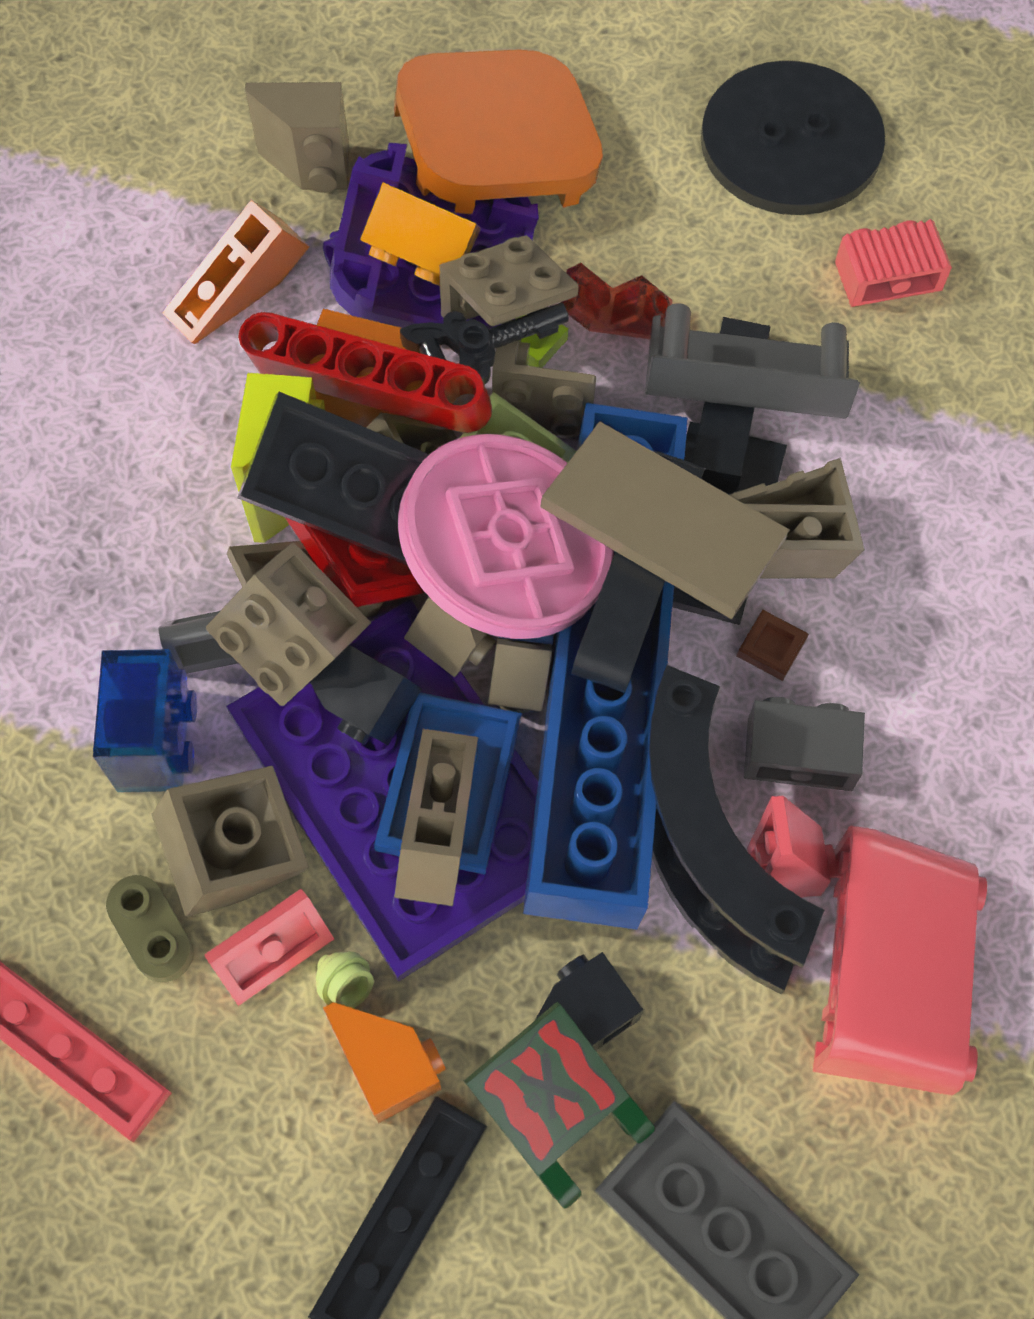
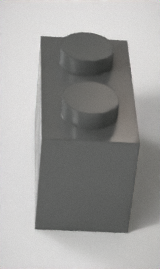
[744,697,865,791]

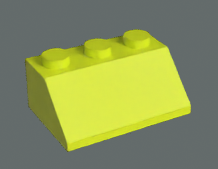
[231,373,325,543]

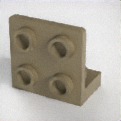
[439,235,578,326]
[492,320,596,439]
[206,542,371,706]

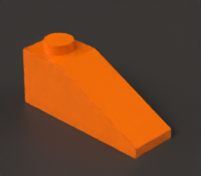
[162,200,310,344]

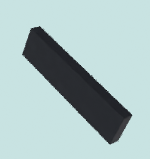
[692,317,771,487]
[308,1096,487,1319]

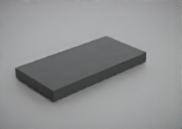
[594,1101,860,1319]

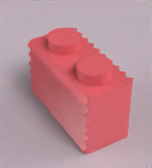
[835,219,952,307]

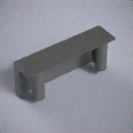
[645,303,860,419]

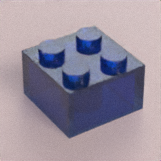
[93,649,197,792]

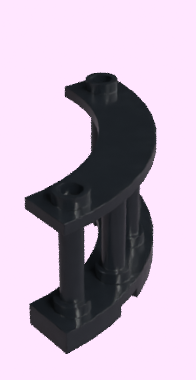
[649,665,825,995]

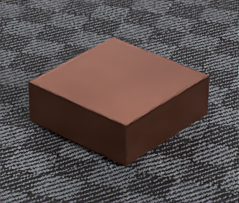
[736,609,809,681]

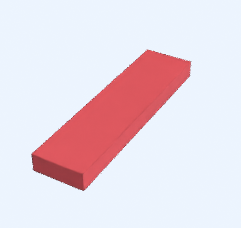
[0,962,171,1143]

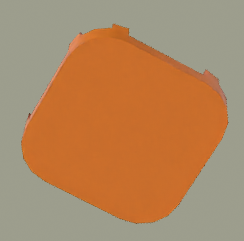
[394,49,603,214]

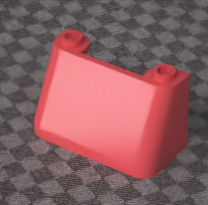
[813,825,987,1096]

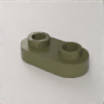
[106,875,193,982]

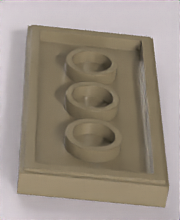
[540,422,790,619]

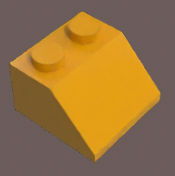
[360,183,481,286]

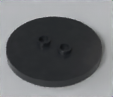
[701,61,885,215]

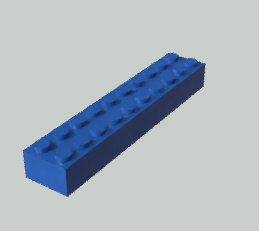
[523,403,688,930]

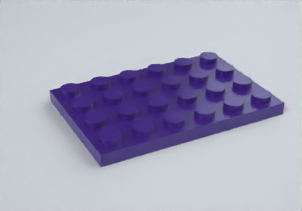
[226,599,538,982]

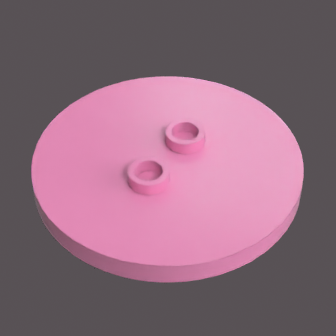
[398,434,614,639]

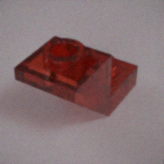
[562,263,672,339]

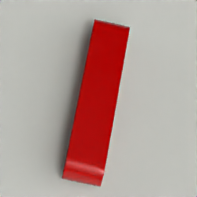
[238,312,493,433]

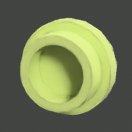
[315,951,374,1008]

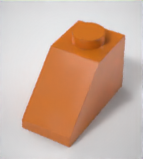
[323,1002,446,1123]

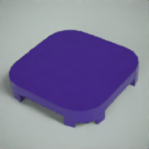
[330,142,539,330]

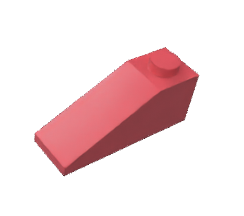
[747,796,837,897]

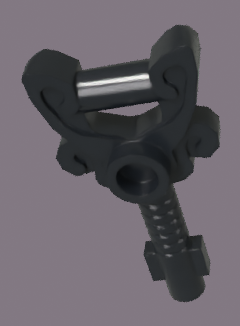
[400,302,569,385]

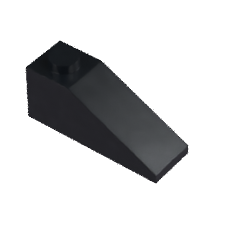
[310,645,422,745]
[535,952,644,1051]

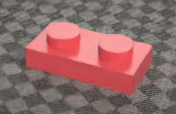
[204,889,334,1006]

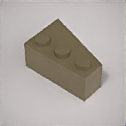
[730,458,865,579]

